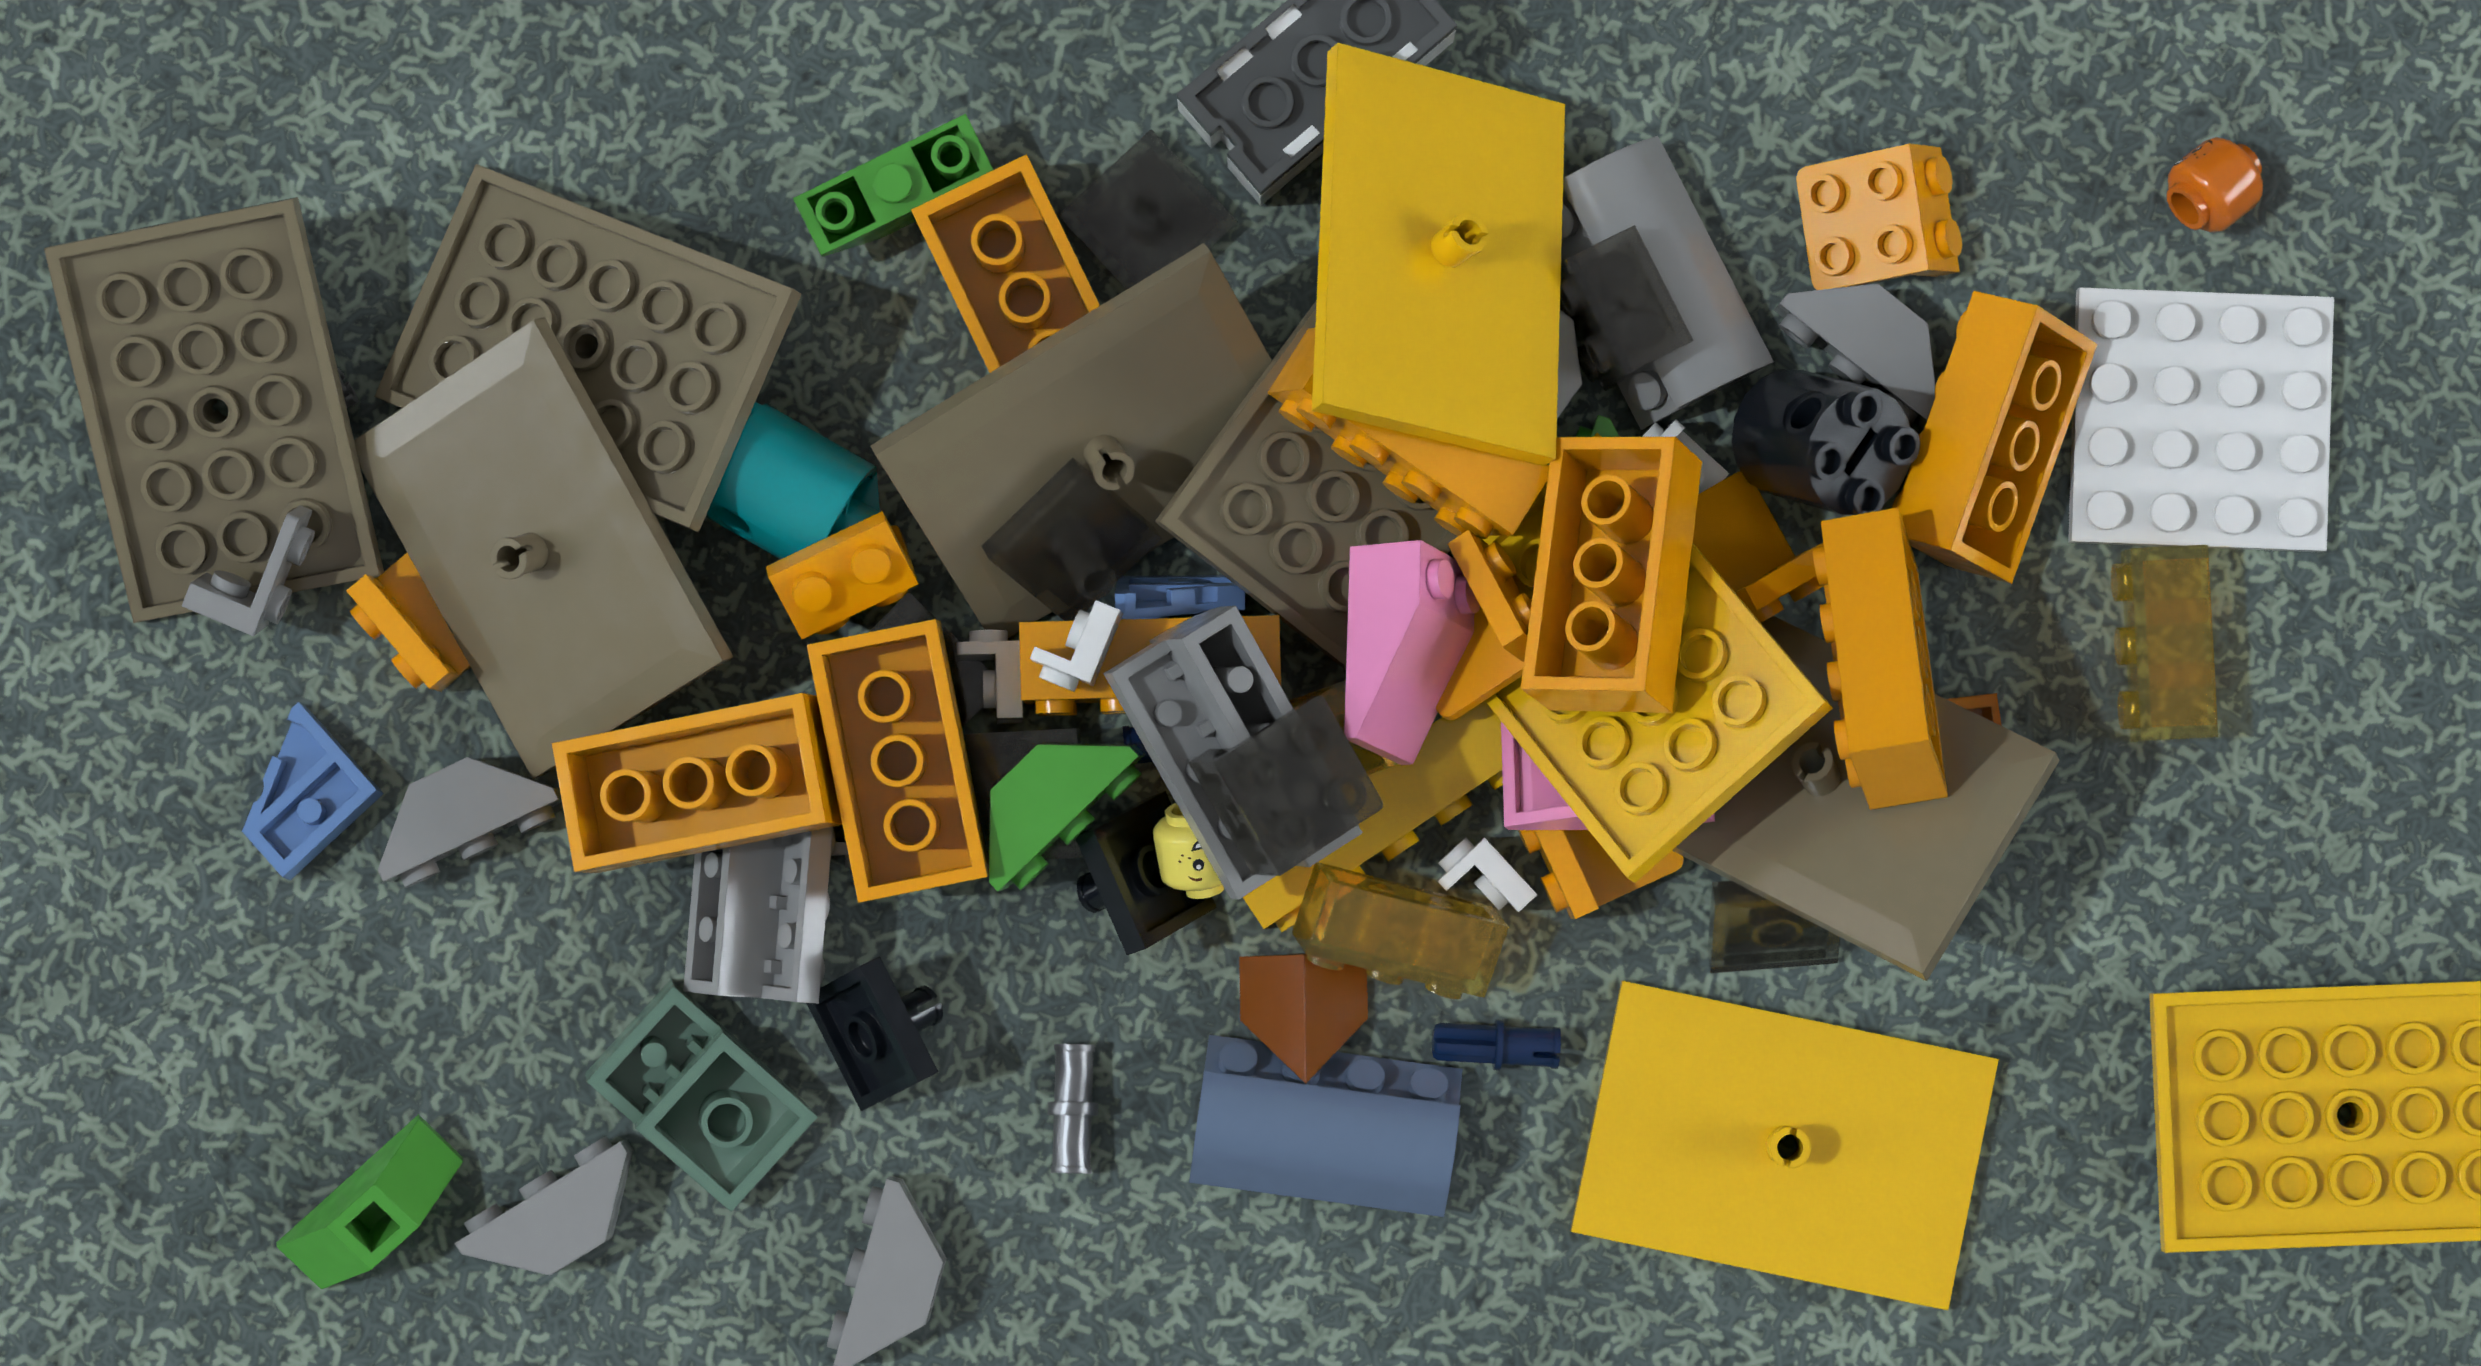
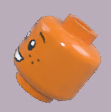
[2167,137,2263,233]

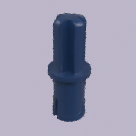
[1432,1019,1561,1071]

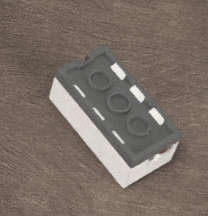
[1177,0,1457,206]

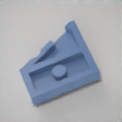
[1115,575,1245,619]
[242,702,384,880]

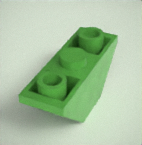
[793,114,993,257]
[989,743,1146,892]
[276,1114,463,1289]

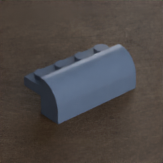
[1189,1035,1463,1217]

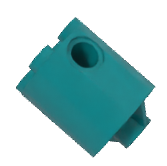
[706,402,880,559]

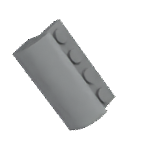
[1561,136,1774,430]
[1103,606,1363,900]
[683,827,835,1004]

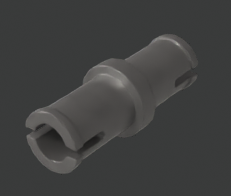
[1047,1044,1098,1174]

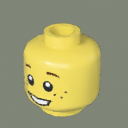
[1153,803,1224,899]

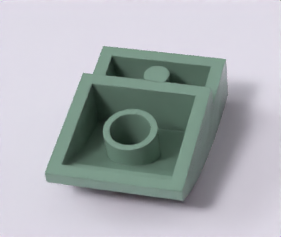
[585,979,818,1212]

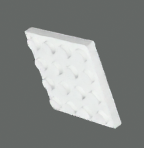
[2068,288,2334,552]

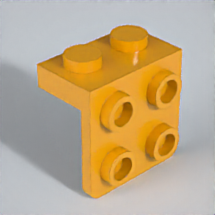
[1796,143,1962,290]
[1693,471,1824,622]
[766,511,918,640]
[1436,530,1532,720]
[346,553,471,692]
[1518,830,1684,919]

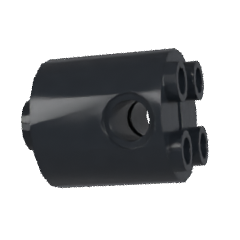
[1731,369,1920,515]

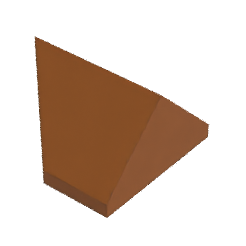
[1239,954,1368,1084]

